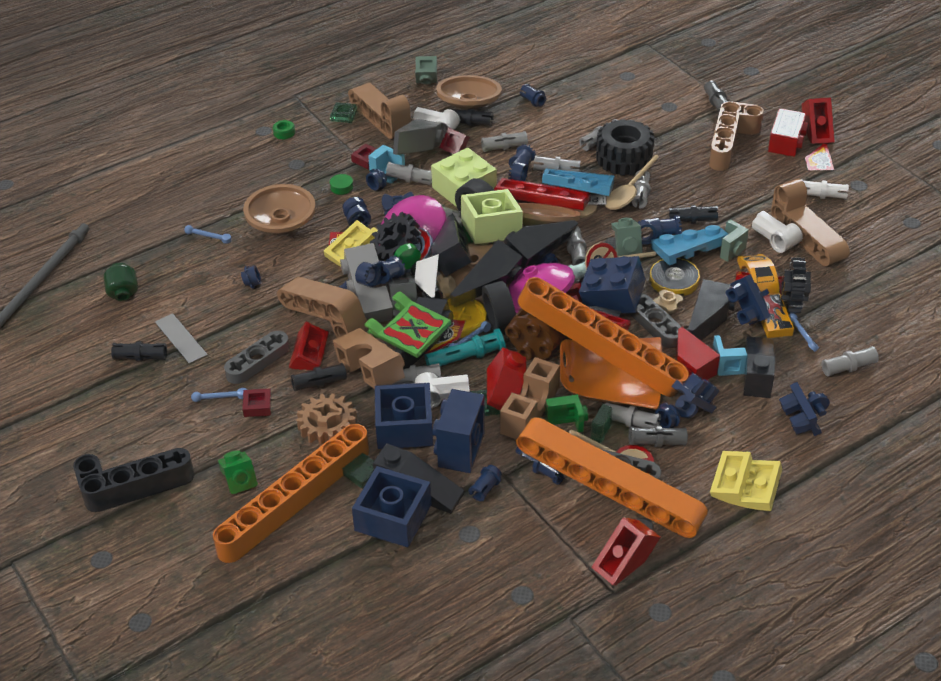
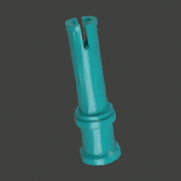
[425,328,506,366]

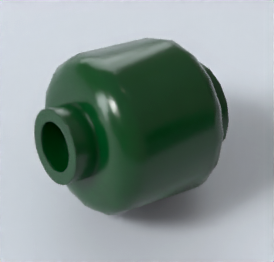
[104,263,138,301]

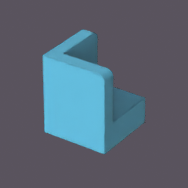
[369,145,405,183]
[713,335,747,376]

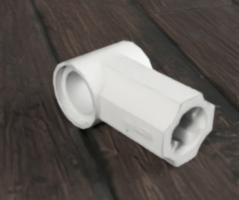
[412,107,460,138]
[752,211,803,253]
[414,372,470,408]

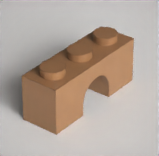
[333,328,405,389]
[500,357,560,439]

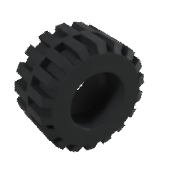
[596,119,655,176]

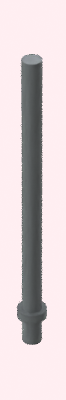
[0,223,89,328]

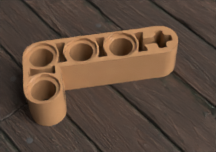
[348,83,411,139]
[709,102,764,171]
[771,178,850,266]
[277,277,368,338]

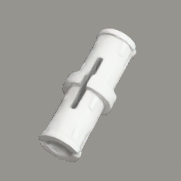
[802,180,849,200]

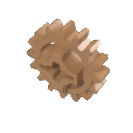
[296,394,357,446]

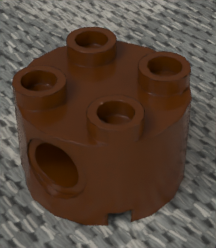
[505,308,566,360]

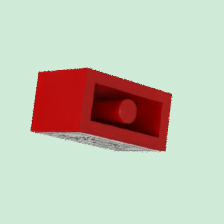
[768,108,808,157]

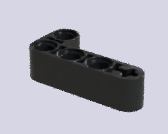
[73,448,195,512]

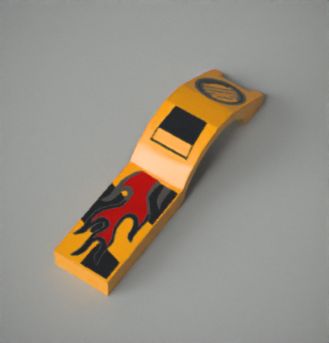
[737,254,794,338]

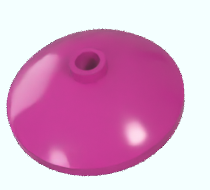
[381,195,447,243]
[508,263,575,313]

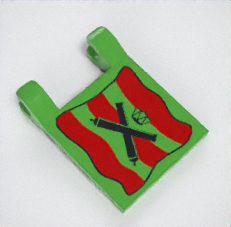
[364,292,452,358]

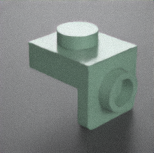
[415,56,437,85]
[611,218,642,256]
[720,219,749,262]

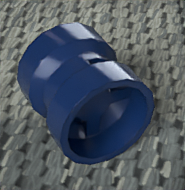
[342,197,371,227]

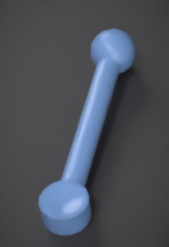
[184,225,231,244]
[789,313,819,352]
[448,321,491,347]
[191,388,247,402]

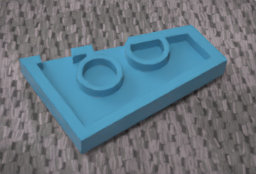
[542,168,615,196]
[651,225,728,265]

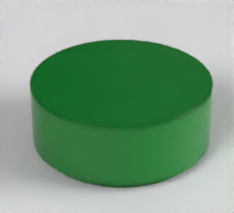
[273,120,295,140]
[330,174,353,195]
[394,243,421,269]

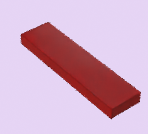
[494,178,590,211]

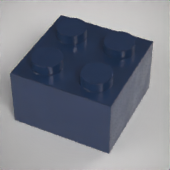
[579,256,646,313]
[375,383,433,449]
[432,389,485,474]
[352,466,432,548]

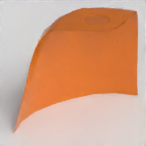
[560,337,662,410]

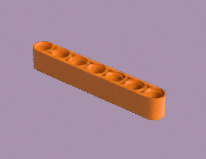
[518,277,689,397]
[516,417,708,538]
[213,424,369,563]

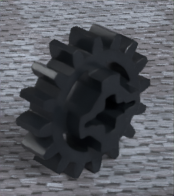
[370,212,421,261]
[781,257,811,313]

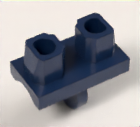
[725,274,771,325]
[672,373,720,419]
[779,382,830,436]

